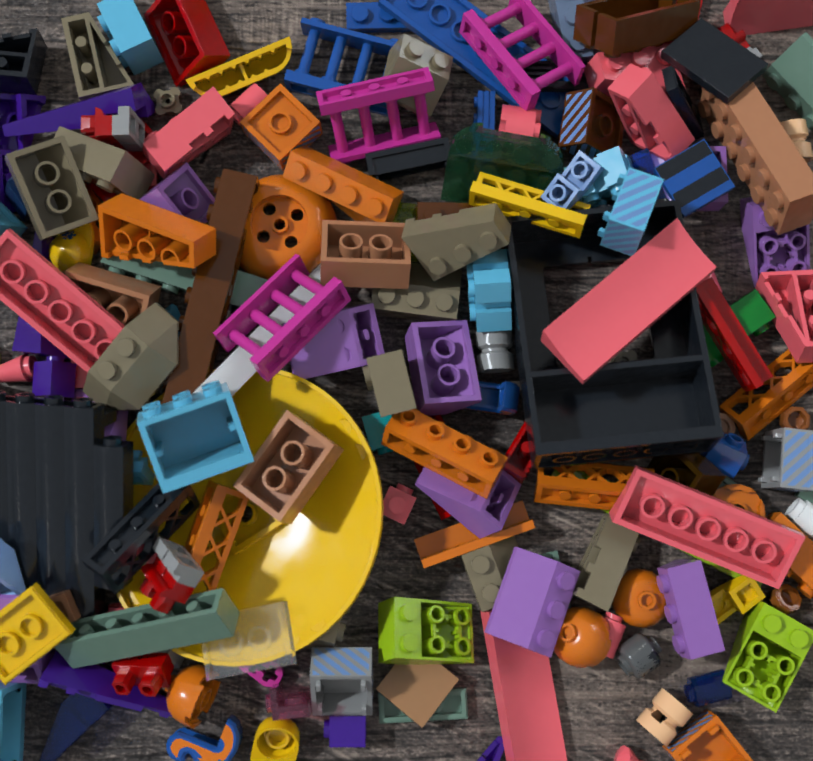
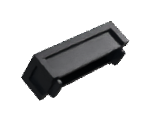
[365,137,453,181]

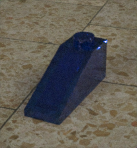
[39,693,114,761]

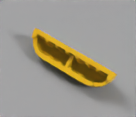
[185,36,292,96]

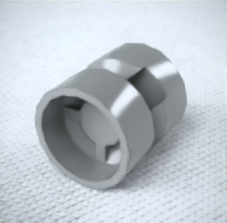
[475,330,515,373]

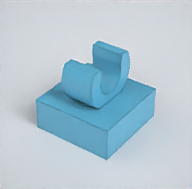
[133,450,155,485]

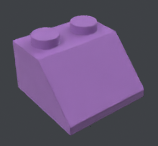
[139,162,215,224]

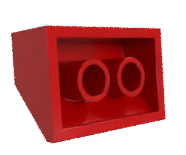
[144,0,231,87]

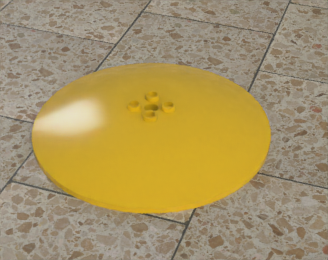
[116,369,384,666]

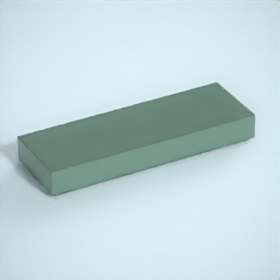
[378,687,468,724]

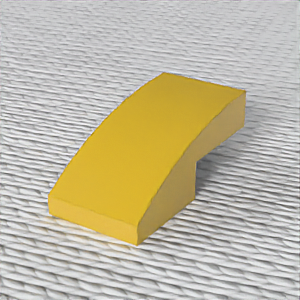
[710,575,766,625]

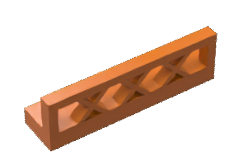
[719,349,813,441]
[534,463,655,510]
[184,480,249,591]
[414,500,535,568]

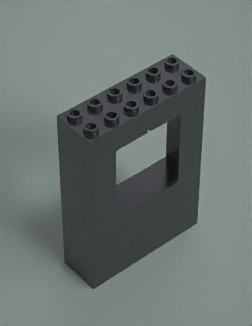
[504,198,724,470]

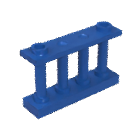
[284,17,399,116]

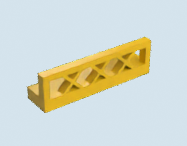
[469,171,591,239]

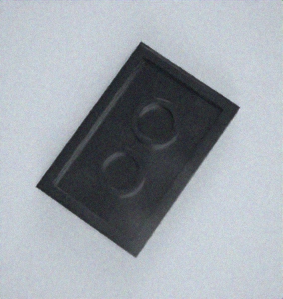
[661,18,768,104]

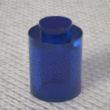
[683,669,732,707]

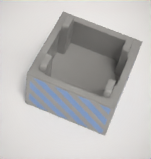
[758,427,813,492]
[309,647,373,716]

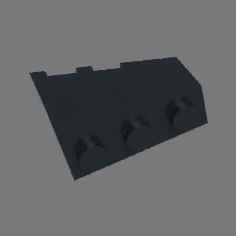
[0,28,47,95]

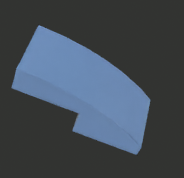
[540,150,605,210]

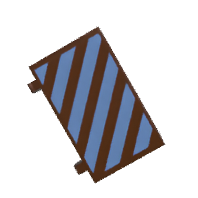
[558,87,624,159]

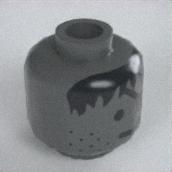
[616,633,662,679]

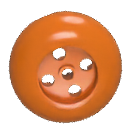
[240,174,337,280]

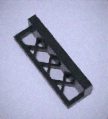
[81,482,200,594]

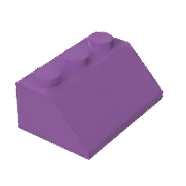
[404,320,482,416]
[484,546,580,658]
[656,559,725,660]

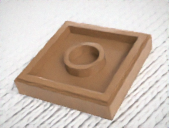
[376,664,459,728]

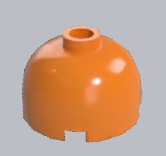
[612,568,666,628]
[554,607,611,668]
[165,664,221,729]

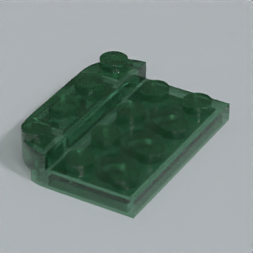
[441,122,564,203]

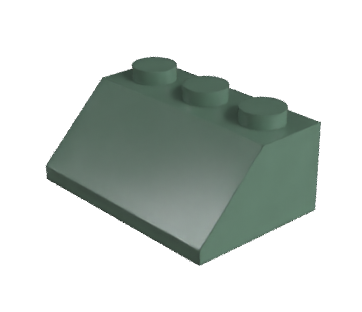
[762,32,813,131]

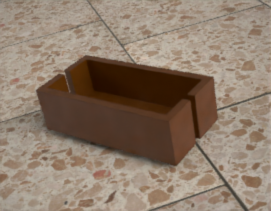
[573,0,701,58]

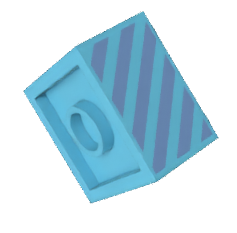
[597,167,664,256]

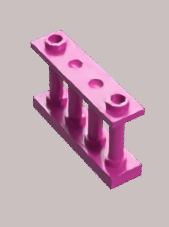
[459,0,586,111]
[316,67,441,164]
[213,254,351,382]

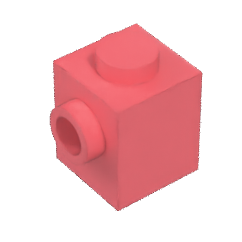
[383,483,417,525]

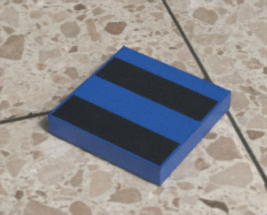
[653,139,735,219]

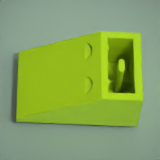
[378,596,474,665]
[722,601,813,713]

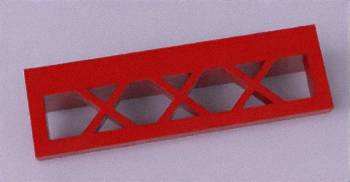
[696,277,773,392]

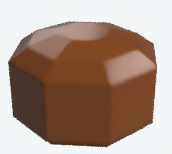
[779,406,810,430]
[769,584,802,615]

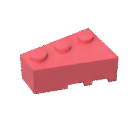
[584,43,686,106]
[607,63,695,161]
[143,86,235,179]
[755,269,813,363]

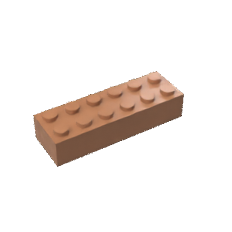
[698,82,813,235]

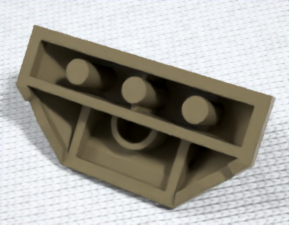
[83,302,179,410]

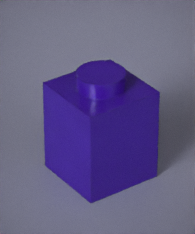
[32,356,76,399]
[324,715,366,747]

